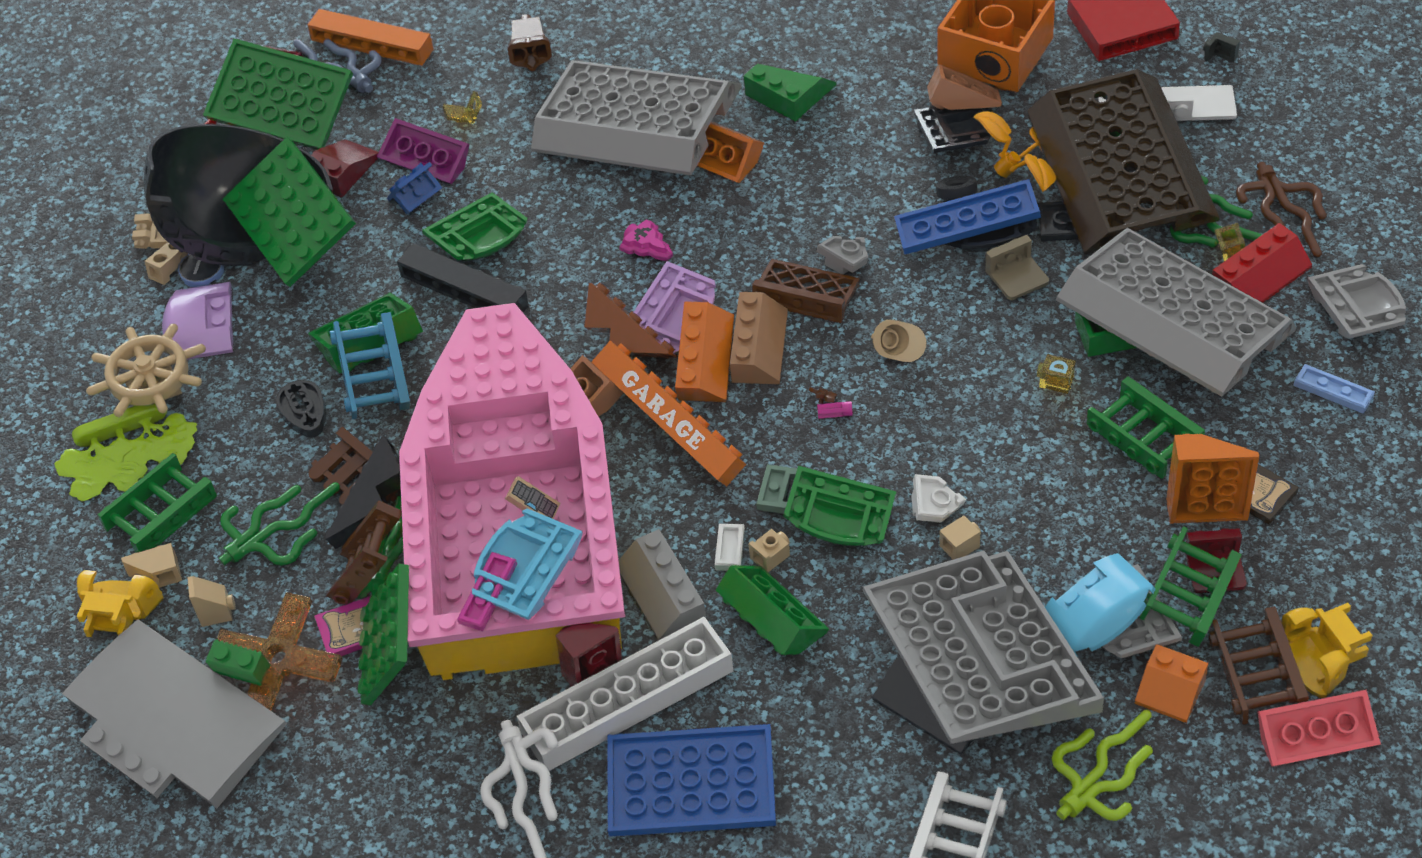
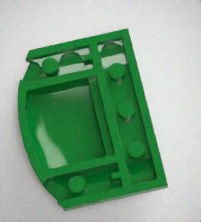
[422,192,528,260]
[784,466,896,546]

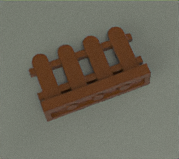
[308,427,401,505]

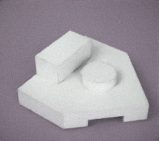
[911,474,966,523]

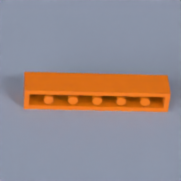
[307,9,434,66]

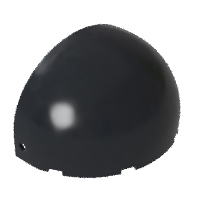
[144,124,333,266]

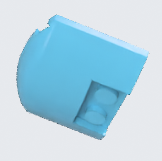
[472,508,583,620]
[1045,553,1155,657]

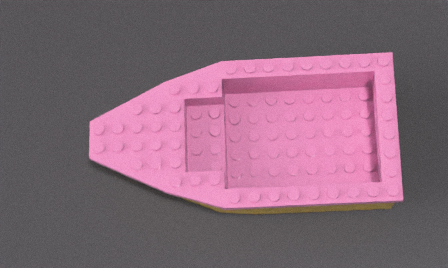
[399,303,625,680]

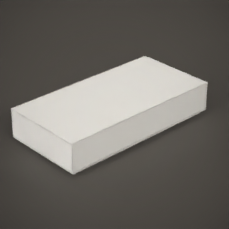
[715,524,745,571]

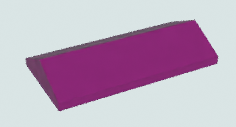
[377,118,469,184]

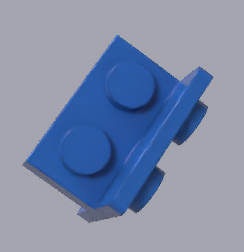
[386,162,443,215]

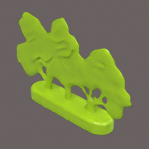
[54,403,197,501]

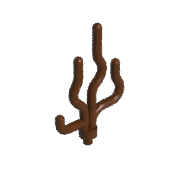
[1236,162,1327,258]

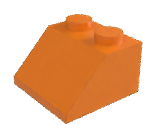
[1134,644,1208,723]

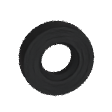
[936,176,978,200]

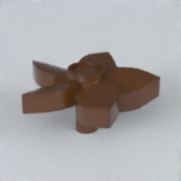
[809,387,838,404]

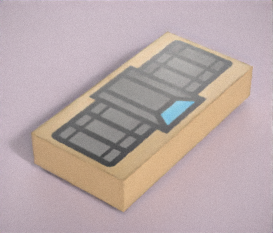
[505,476,561,519]

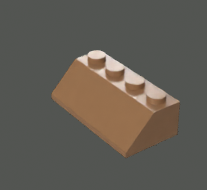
[730,292,788,384]

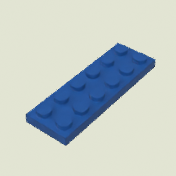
[894,179,1041,255]

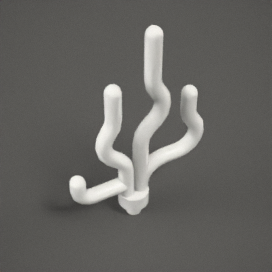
[480,720,558,858]

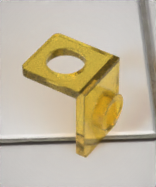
[442,91,482,123]

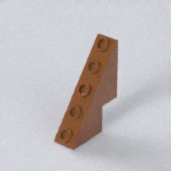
[584,282,676,358]

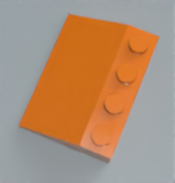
[1166,434,1259,524]

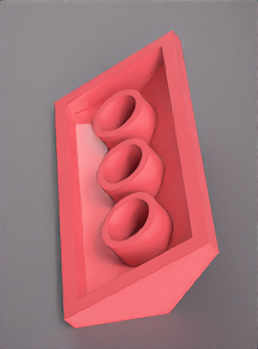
[1258,690,1381,767]

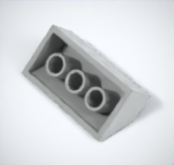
[619,529,706,641]

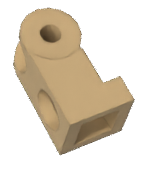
[145,243,188,285]

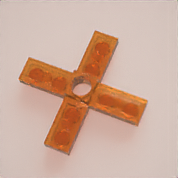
[217,592,343,711]

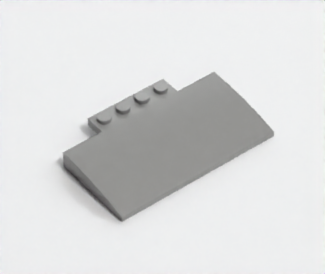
[62,619,287,809]

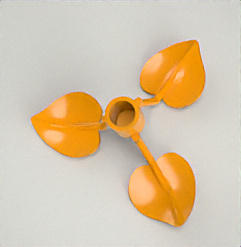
[973,111,1056,192]

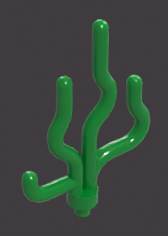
[1170,175,1263,247]
[218,482,340,566]
[357,496,404,599]

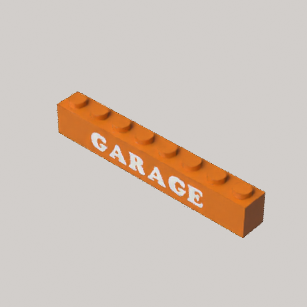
[592,340,746,487]

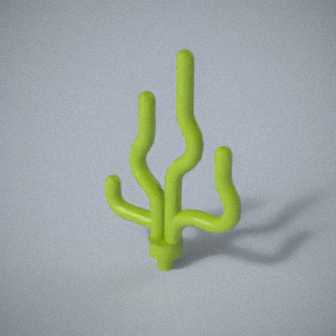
[1052,710,1153,821]

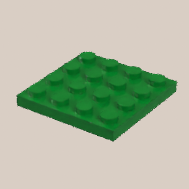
[358,563,409,705]

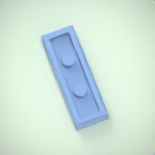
[1293,364,1375,414]

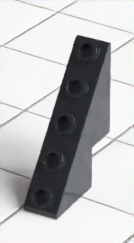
[325,435,401,549]

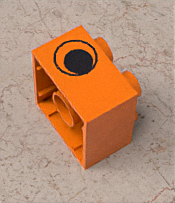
[937,0,1055,92]

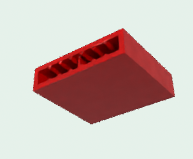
[1067,0,1180,62]

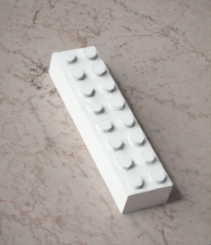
[517,617,733,771]

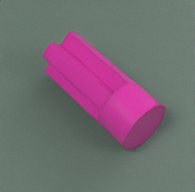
[817,401,853,419]

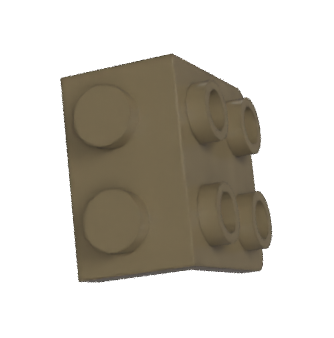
[985,235,1049,300]

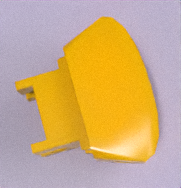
[77,570,164,637]
[1281,603,1372,698]

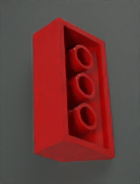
[1212,223,1312,303]

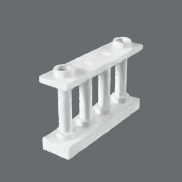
[909,771,1007,858]

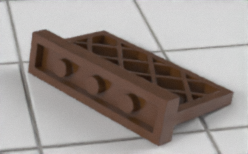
[752,259,860,323]

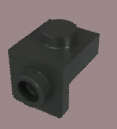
[1203,32,1240,62]

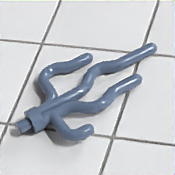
[293,39,382,93]

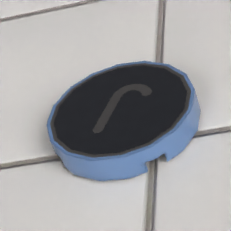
[178,254,224,287]

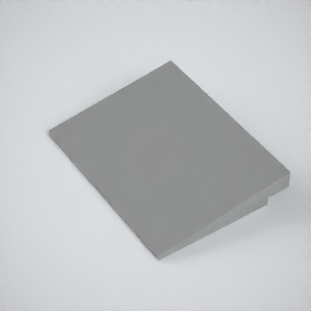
[863,551,1104,744]

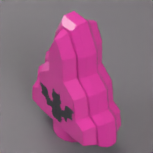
[620,220,673,261]

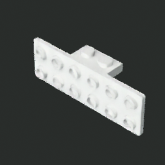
[1098,85,1237,121]

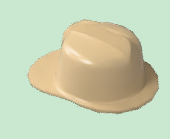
[871,320,926,362]

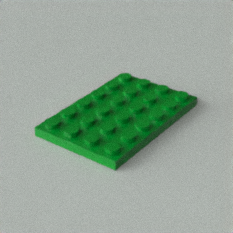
[203,38,353,150]
[223,137,356,287]

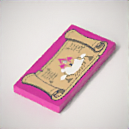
[315,596,371,660]

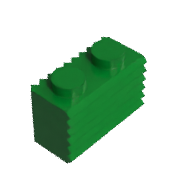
[206,639,271,686]

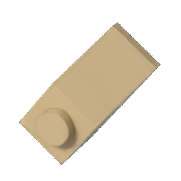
[188,576,235,627]

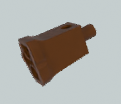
[507,15,552,71]

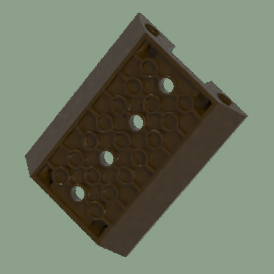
[1027,69,1220,255]

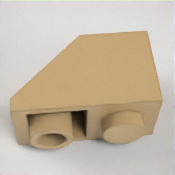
[121,543,182,588]

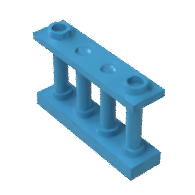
[329,312,410,419]

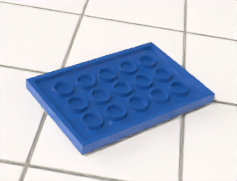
[607,724,776,837]

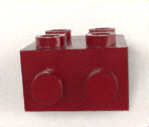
[1185,528,1247,594]

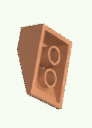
[927,64,1002,110]
[571,355,624,417]

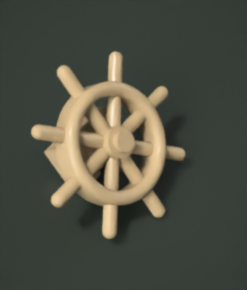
[86,323,206,417]

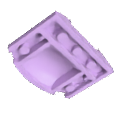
[634,261,716,353]
[162,282,233,360]

